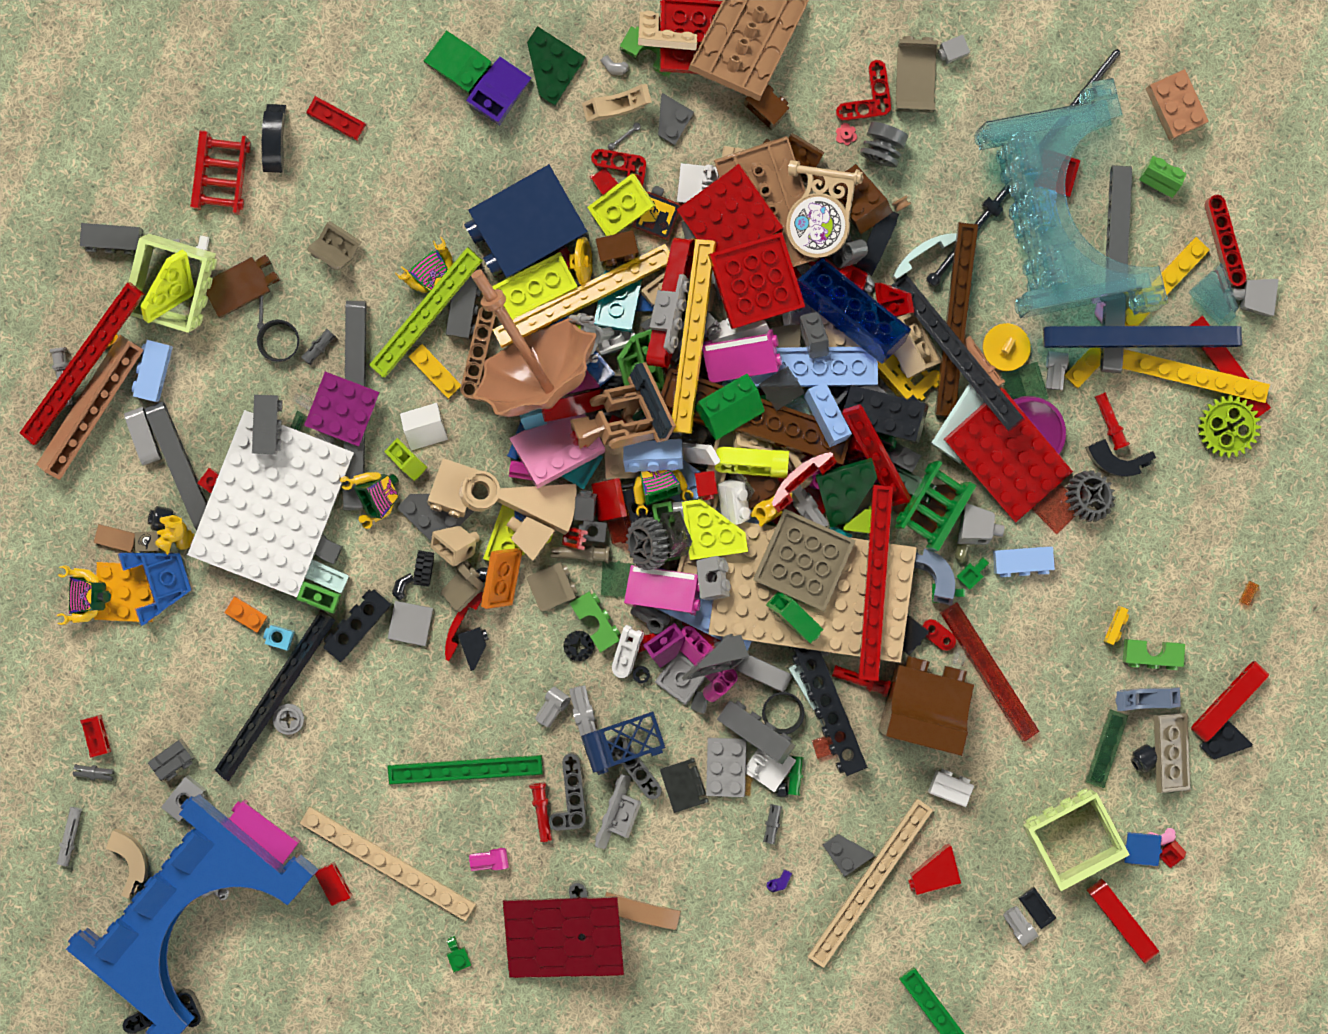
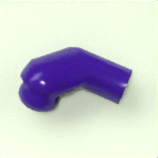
[766,869,793,892]

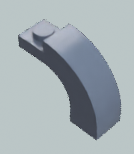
[914,548,955,605]
[1116,687,1181,711]

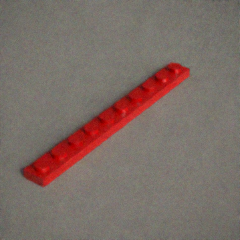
[19,282,145,445]
[858,485,893,681]

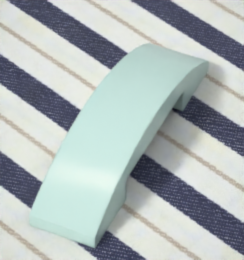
[892,233,956,281]

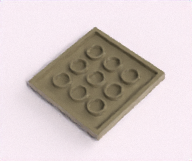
[753,509,856,612]

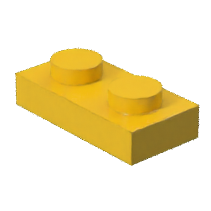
[1104,606,1129,645]

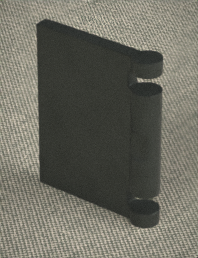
[660,758,709,813]

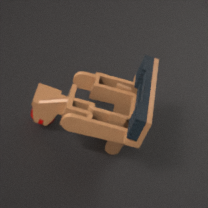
[570,362,675,449]

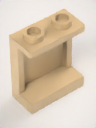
[427,458,480,518]

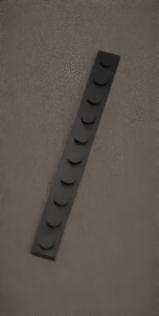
[891,273,1024,432]
[215,610,336,781]

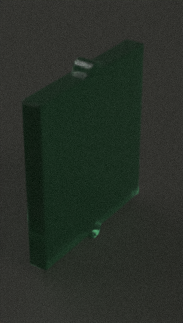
[601,561,634,598]

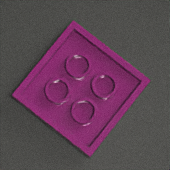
[304,371,380,446]

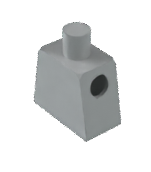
[1231,279,1279,317]
[957,503,1004,545]

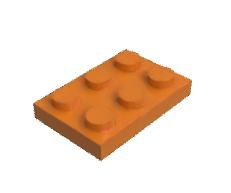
[481,548,523,609]

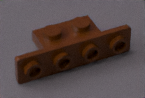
[763,133,825,186]

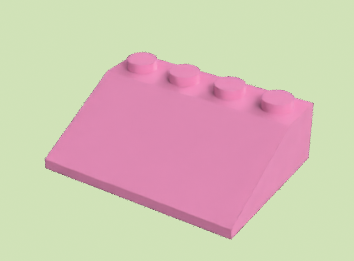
[509,414,605,489]

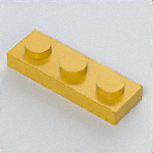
[408,344,461,399]

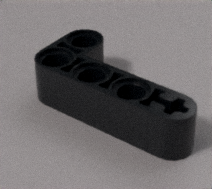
[122,989,204,1034]

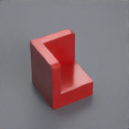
[590,168,618,196]
[835,265,868,297]

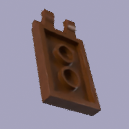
[206,255,281,318]

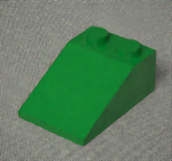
[424,30,493,96]

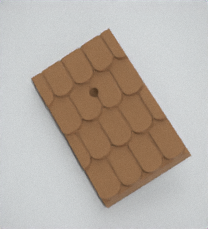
[688,0,809,101]
[714,136,823,267]

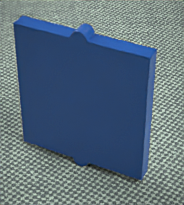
[1124,832,1162,866]

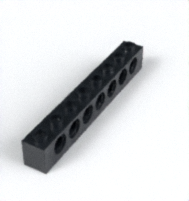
[788,646,868,777]

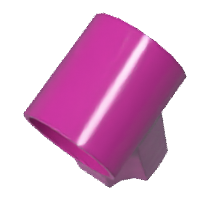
[509,460,532,480]
[469,848,509,871]

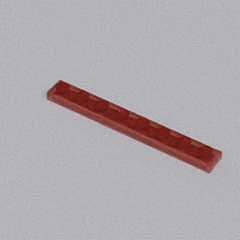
[940,602,1040,742]

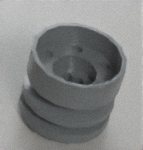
[859,122,909,168]

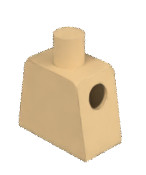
[506,516,555,561]
[430,526,480,567]

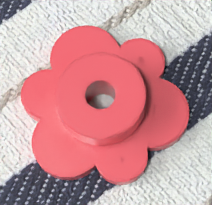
[836,123,857,145]

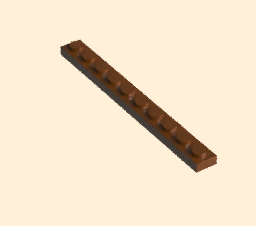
[935,222,978,416]

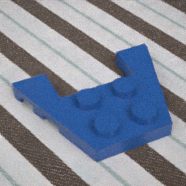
[117,553,191,626]

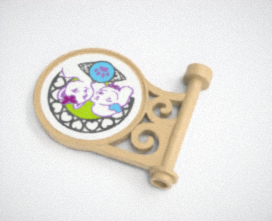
[786,160,863,258]

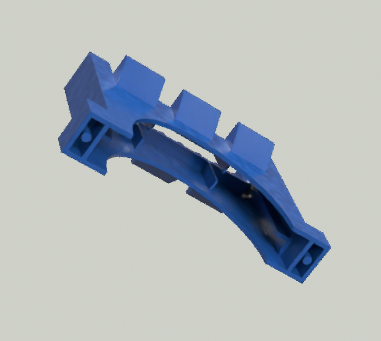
[66,794,319,1034]

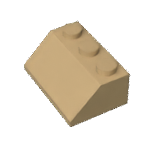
[882,313,941,378]

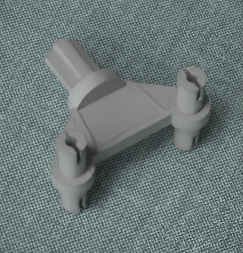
[569,313,614,364]

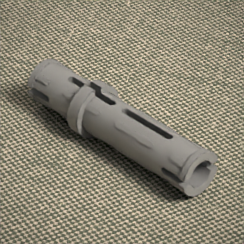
[56,807,82,866]

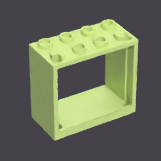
[1023,788,1129,891]

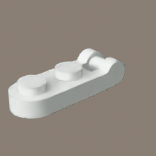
[612,625,644,678]

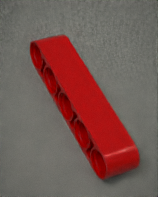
[1204,195,1246,288]
[1191,661,1269,742]
[1087,878,1160,964]

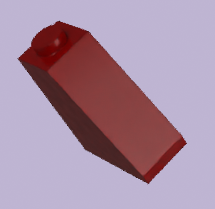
[908,844,961,895]

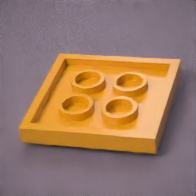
[94,562,154,622]

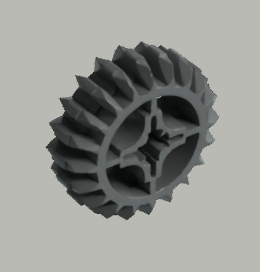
[1064,470,1116,522]
[626,517,670,570]

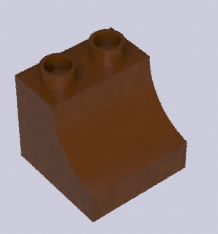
[878,656,974,756]

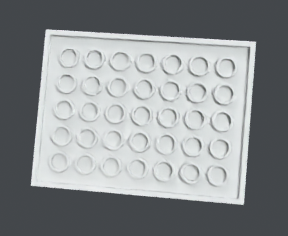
[187,410,354,597]

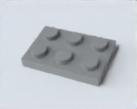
[706,738,747,797]

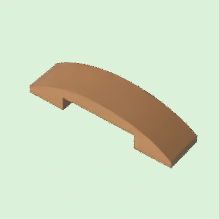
[605,892,681,930]

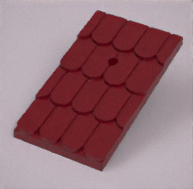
[503,896,624,978]

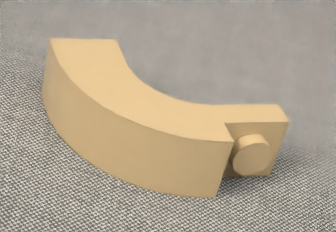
[582,84,652,122]
[106,828,149,899]

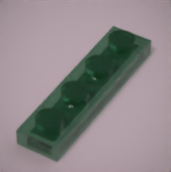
[1085,709,1129,788]

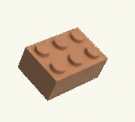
[1146,69,1209,141]

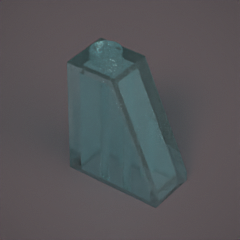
[1188,263,1238,326]

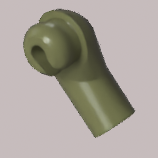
[954,544,977,563]

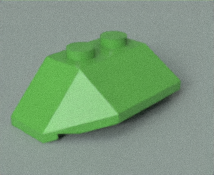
[617,329,665,394]

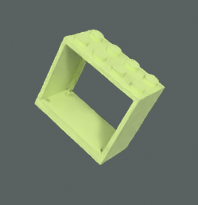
[129,234,217,333]

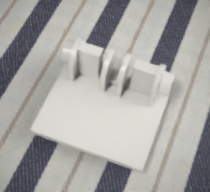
[677,163,718,203]
[746,749,796,792]

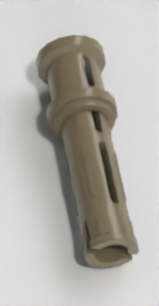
[551,546,610,563]

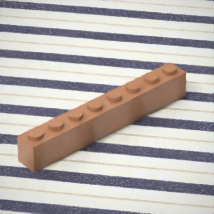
[36,335,143,480]

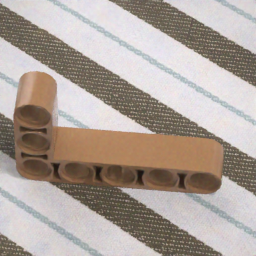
[460,307,496,403]

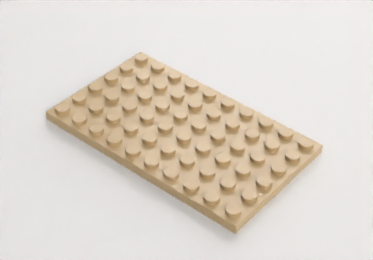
[708,522,917,663]

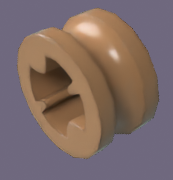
[892,195,911,212]

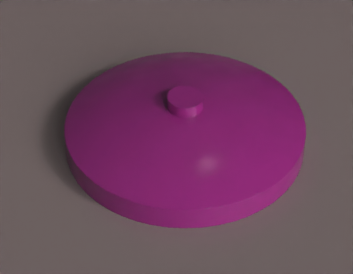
[1014,396,1066,454]

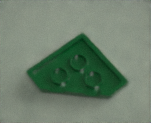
[527,26,586,106]
[815,458,877,528]

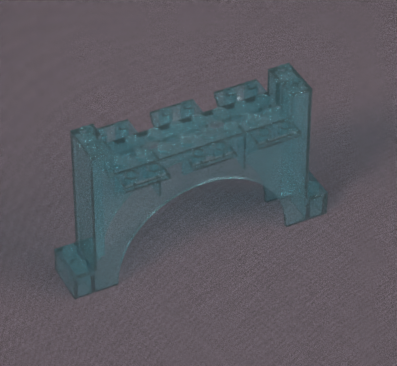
[974,78,1168,319]

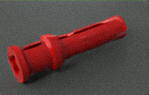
[1094,392,1130,451]
[832,665,891,697]
[529,782,552,842]

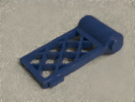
[581,711,666,775]

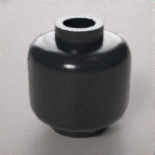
[147,506,174,531]
[1131,744,1157,773]

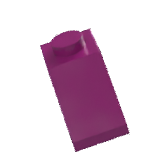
[644,623,685,668]

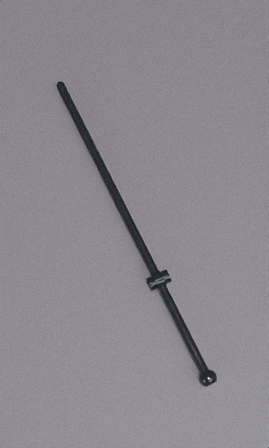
[926,49,1121,288]

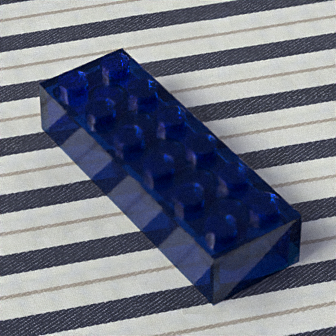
[798,258,911,364]

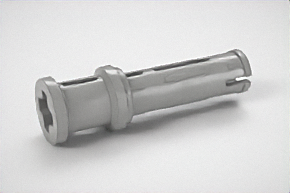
[49,347,73,406]

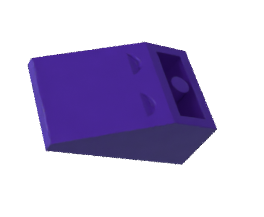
[466,56,532,126]

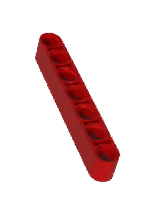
[646,238,695,368]

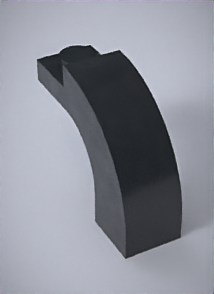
[261,104,287,173]
[855,211,899,276]
[1085,439,1156,477]

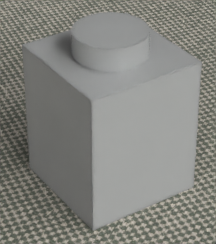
[938,35,970,64]

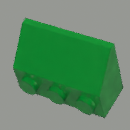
[695,373,765,440]

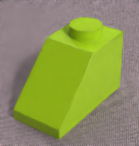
[384,438,428,481]
[842,506,871,533]

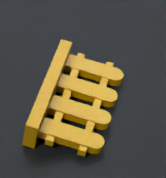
[871,336,940,401]

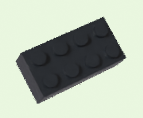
[843,385,929,443]

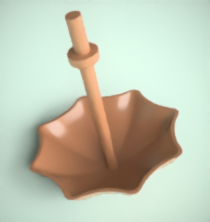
[471,270,596,417]

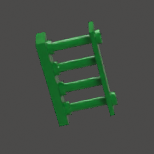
[895,461,976,552]

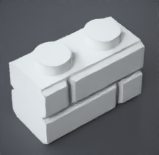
[717,479,750,525]
[928,769,974,807]

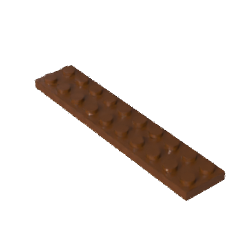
[661,368,852,467]

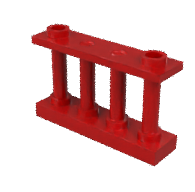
[190,130,251,215]

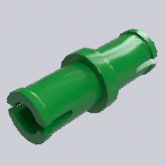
[788,756,804,796]

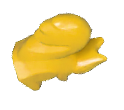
[750,492,792,527]
[155,515,194,555]

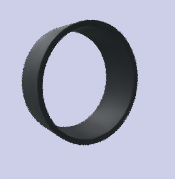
[257,319,299,362]
[762,692,804,734]

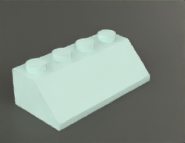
[931,383,984,464]

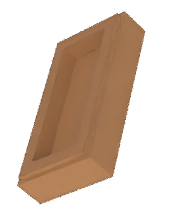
[94,524,135,552]

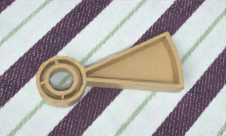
[459,470,576,535]

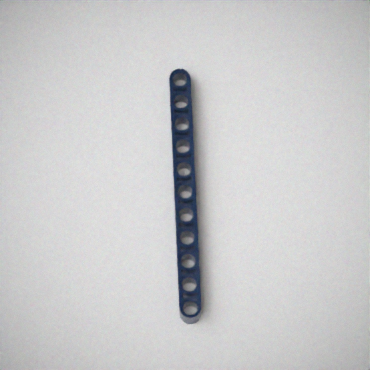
[1043,326,1242,348]

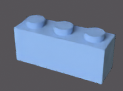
[132,340,173,403]
[804,382,852,447]
[623,439,683,473]
[993,547,1055,577]

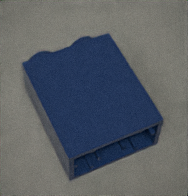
[464,164,588,279]

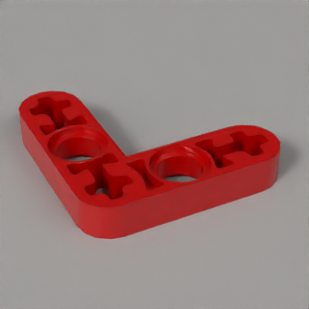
[835,60,891,121]
[591,149,646,186]

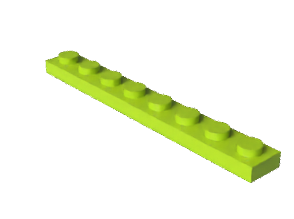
[369,247,483,378]

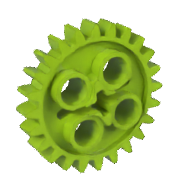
[1197,395,1261,458]

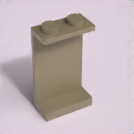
[895,36,938,113]

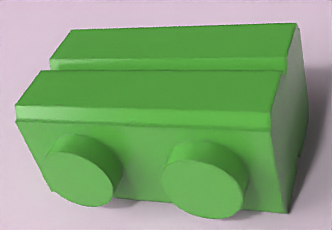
[1139,156,1187,198]
[297,581,342,613]

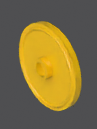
[569,237,592,285]
[982,323,1031,371]

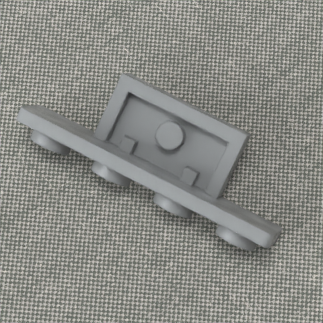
[650,274,690,354]
[595,774,641,849]

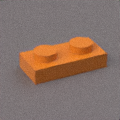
[224,596,268,633]

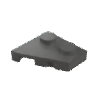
[658,93,694,146]
[822,834,875,877]

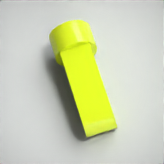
[714,447,789,478]

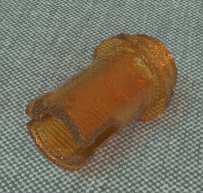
[1239,581,1259,606]

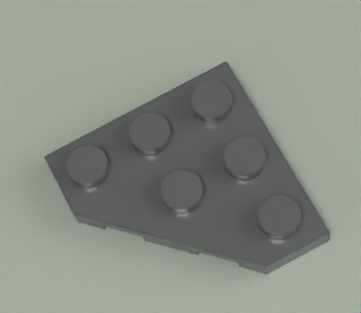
[397,494,474,541]

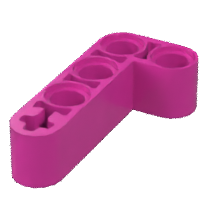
[680,626,738,702]

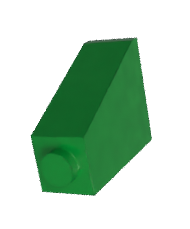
[766,592,824,644]

